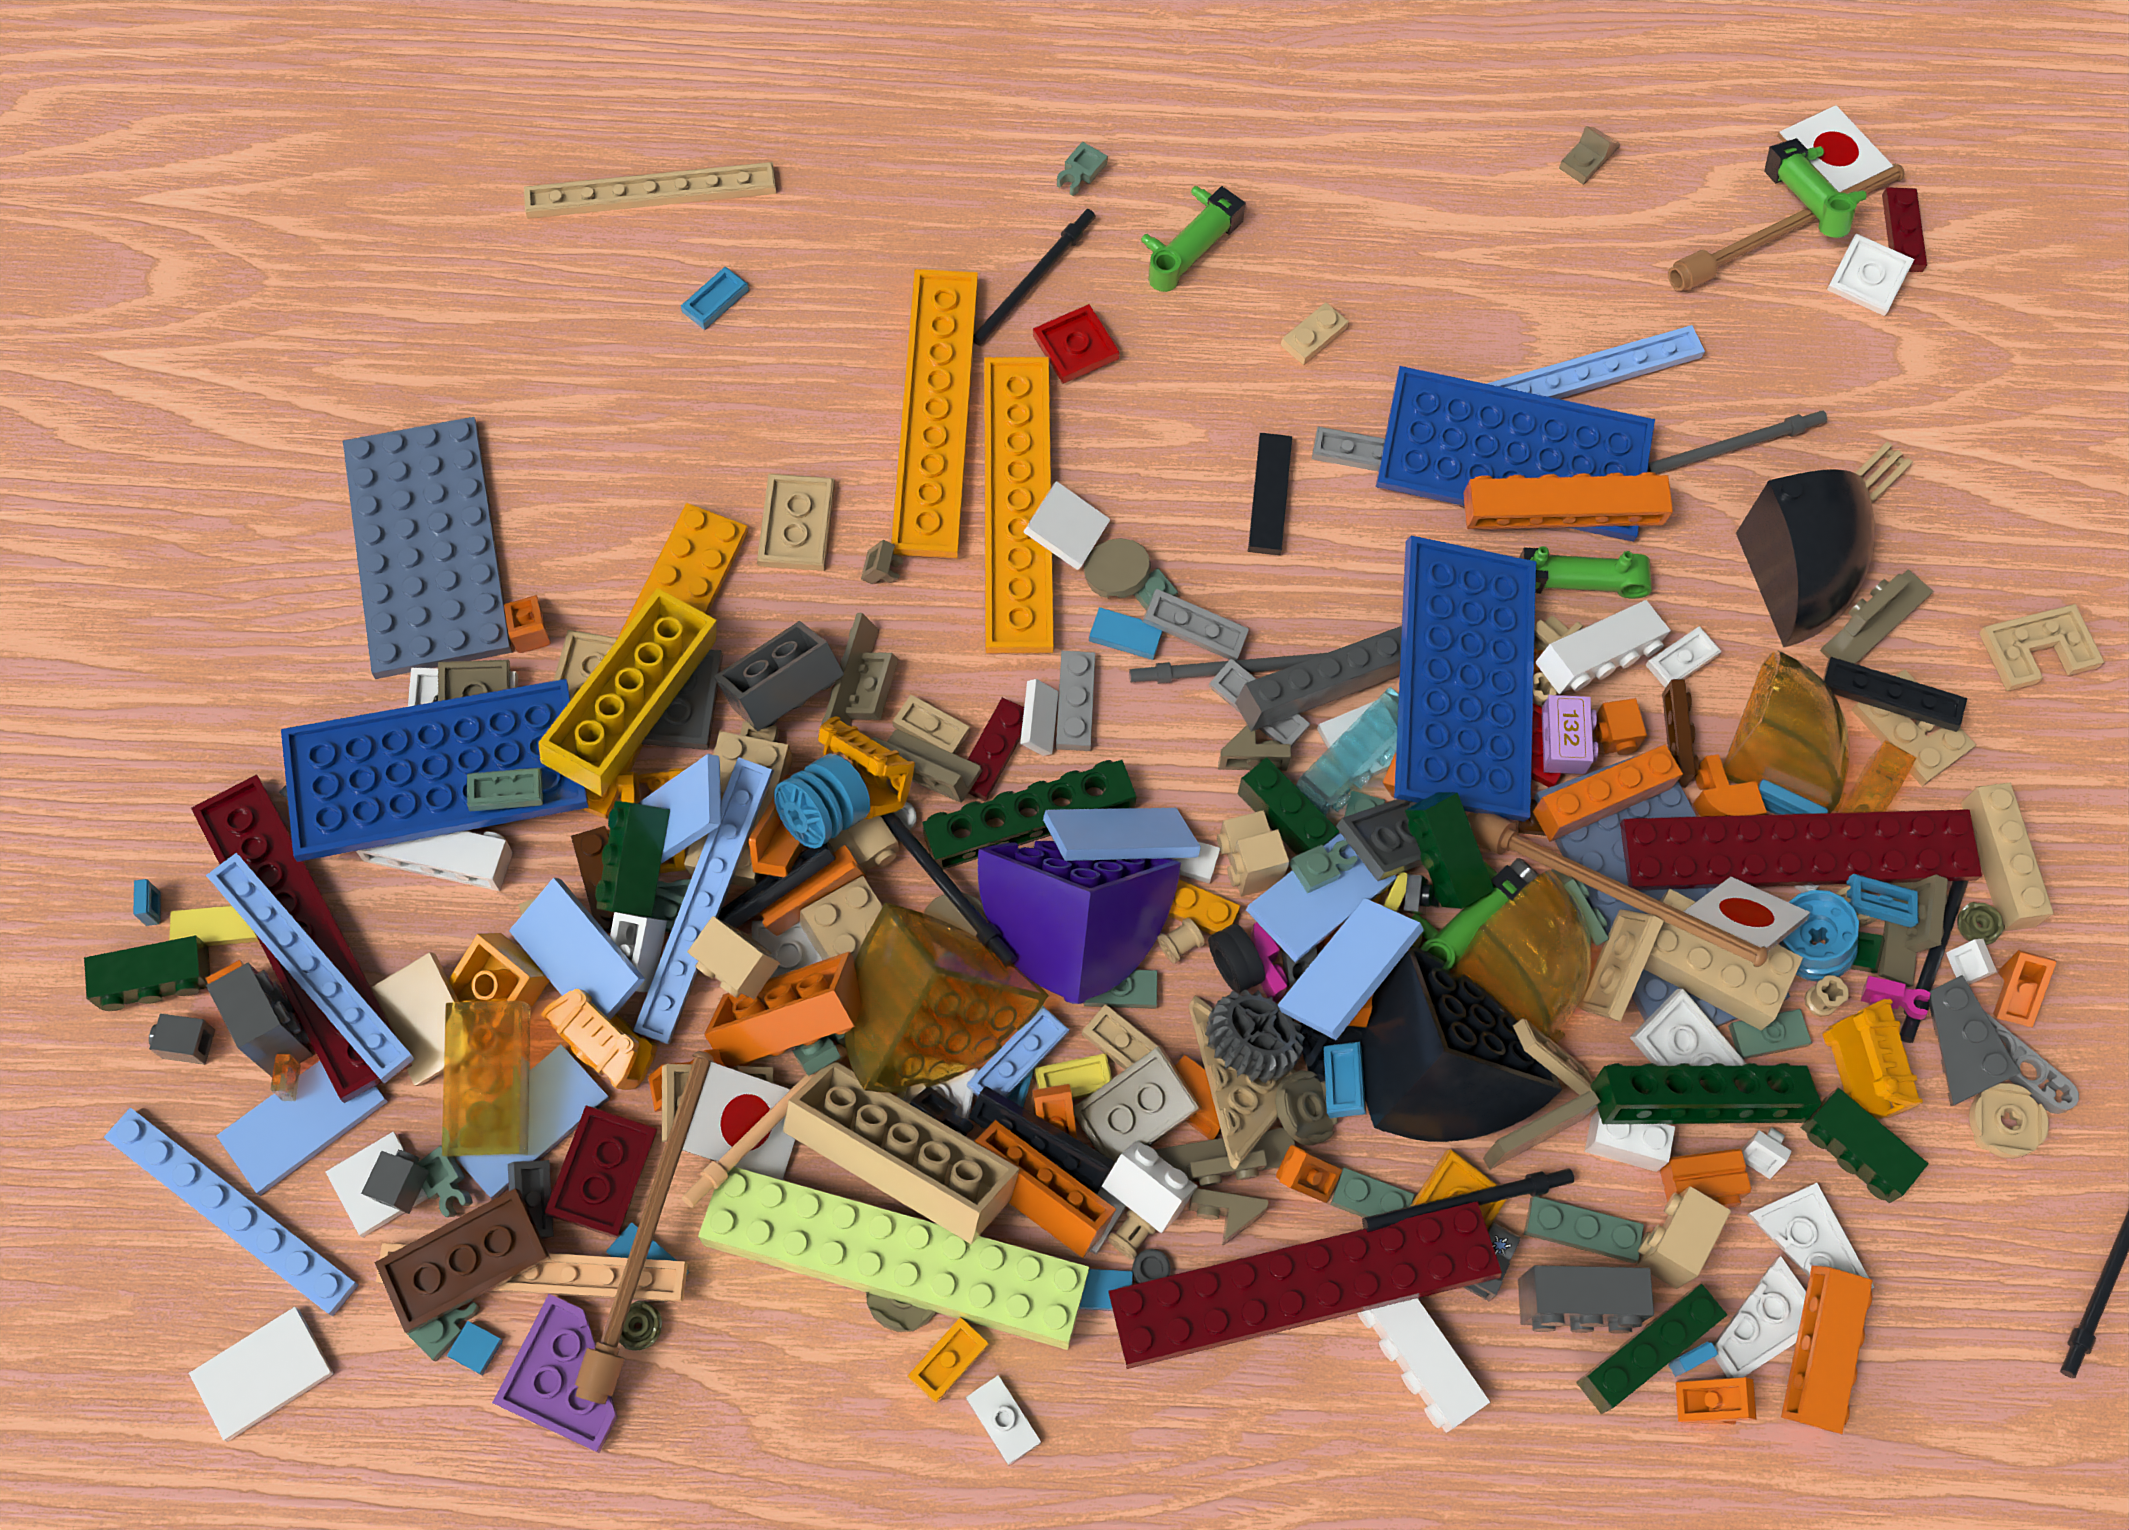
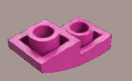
[1250,922,1288,1002]

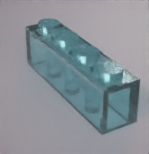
[1296,687,1399,816]

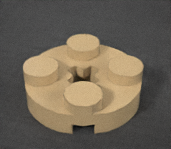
[1969,1083,2049,1159]

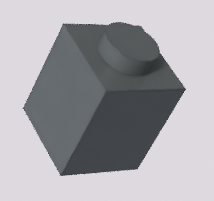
[149,1013,215,1065]
[361,1149,429,1214]

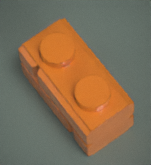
[1660,1148,1751,1208]

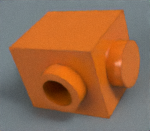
[1595,698,1647,755]

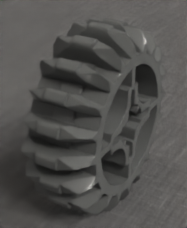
[1205,989,1305,1083]

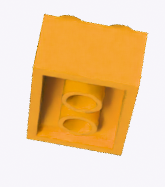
[448,933,549,1067]

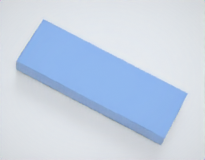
[967,1005,1069,1098]

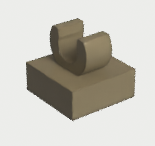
[861,540,903,584]

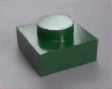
[1850,931,1885,973]

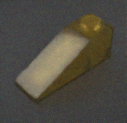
[1839,740,1916,813]

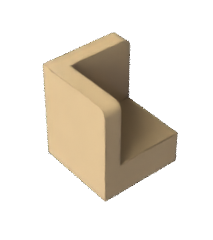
[1534,616,1583,652]

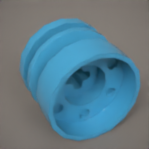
[774,753,870,849]
[1779,890,1859,982]

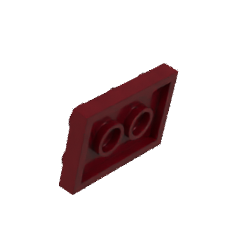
[544,1105,657,1239]

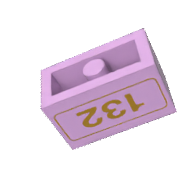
[1541,695,1598,774]

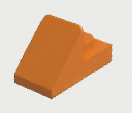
[504,595,551,653]
[1993,950,2057,1028]
[1032,1084,1077,1139]
[1276,1145,1343,1203]
[1676,1377,1757,1425]

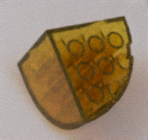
[1723,650,1850,813]
[1452,869,1592,1044]
[845,902,1049,1093]

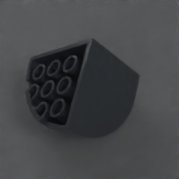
[1736,469,1875,648]
[1361,946,1562,1142]

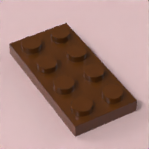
[374,1188,551,1333]

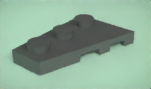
[1928,975,2020,1106]

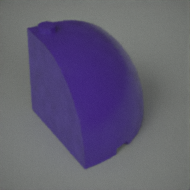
[977,841,1181,1004]

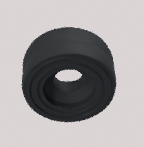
[1208,924,1265,994]

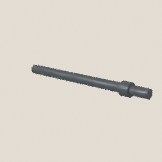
[1647,410,1827,474]
[1129,652,1329,684]

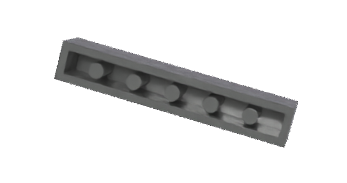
[1235,626,1402,732]

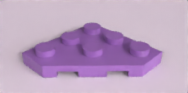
[492,1294,618,1453]

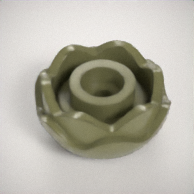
[1957,902,2004,945]
[619,1301,662,1351]

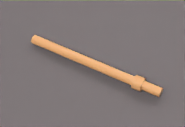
[682,1044,848,1208]

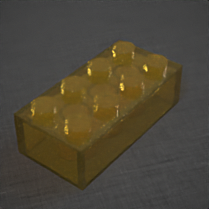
[442,1001,531,1158]

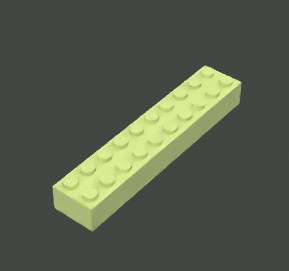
[698,1167,1089,1350]

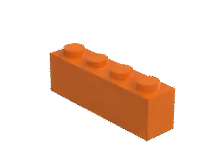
[1533,744,1683,842]
[974,1120,1116,1258]
[1781,1265,1873,1434]

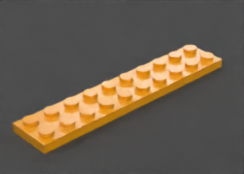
[891,269,978,558]
[984,357,1054,653]
[581,503,748,819]

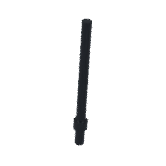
[974,209,1096,346]
[880,812,1017,967]
[1900,881,1969,1043]
[1362,1168,1574,1233]
[2060,1209,2129,1378]

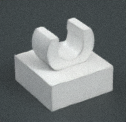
[1946,939,1997,985]
[1742,1127,1792,1179]

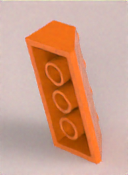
[704,951,862,1068]

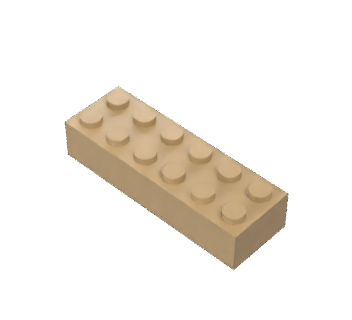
[783,1061,1019,1244]

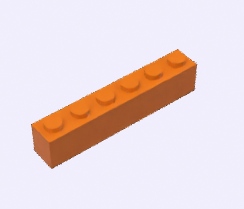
[1463,472,1673,529]

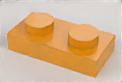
[1168,879,1240,935]
[907,1317,989,1404]

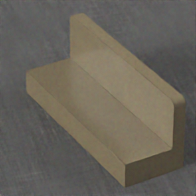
[872,729,982,803]

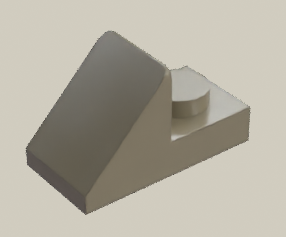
[1559,126,1620,185]
[1218,725,1291,771]
[1189,1188,1268,1245]

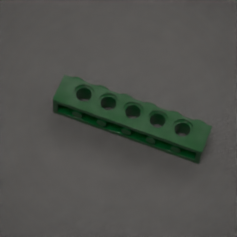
[922,760,1137,870]
[1590,1063,1822,1124]

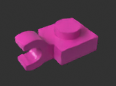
[1861,976,1931,1020]

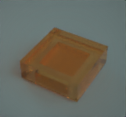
[270,1054,301,1101]

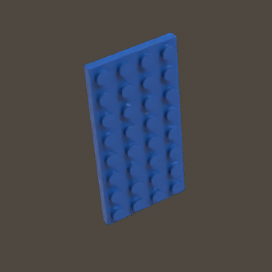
[1375,366,1655,542]
[1394,535,1536,822]
[281,679,588,862]

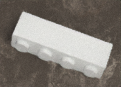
[1535,600,1671,695]
[356,830,513,891]
[1357,1298,1490,1433]

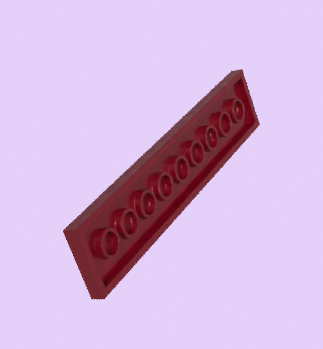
[191,774,412,1103]
[1620,809,1982,890]
[1108,1201,1502,1369]

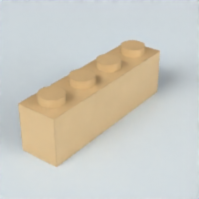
[1961,782,2054,932]

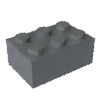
[714,621,844,731]
[206,962,313,1078]
[1518,1265,1654,1334]

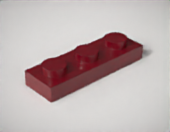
[1882,187,1927,272]
[967,697,1024,802]

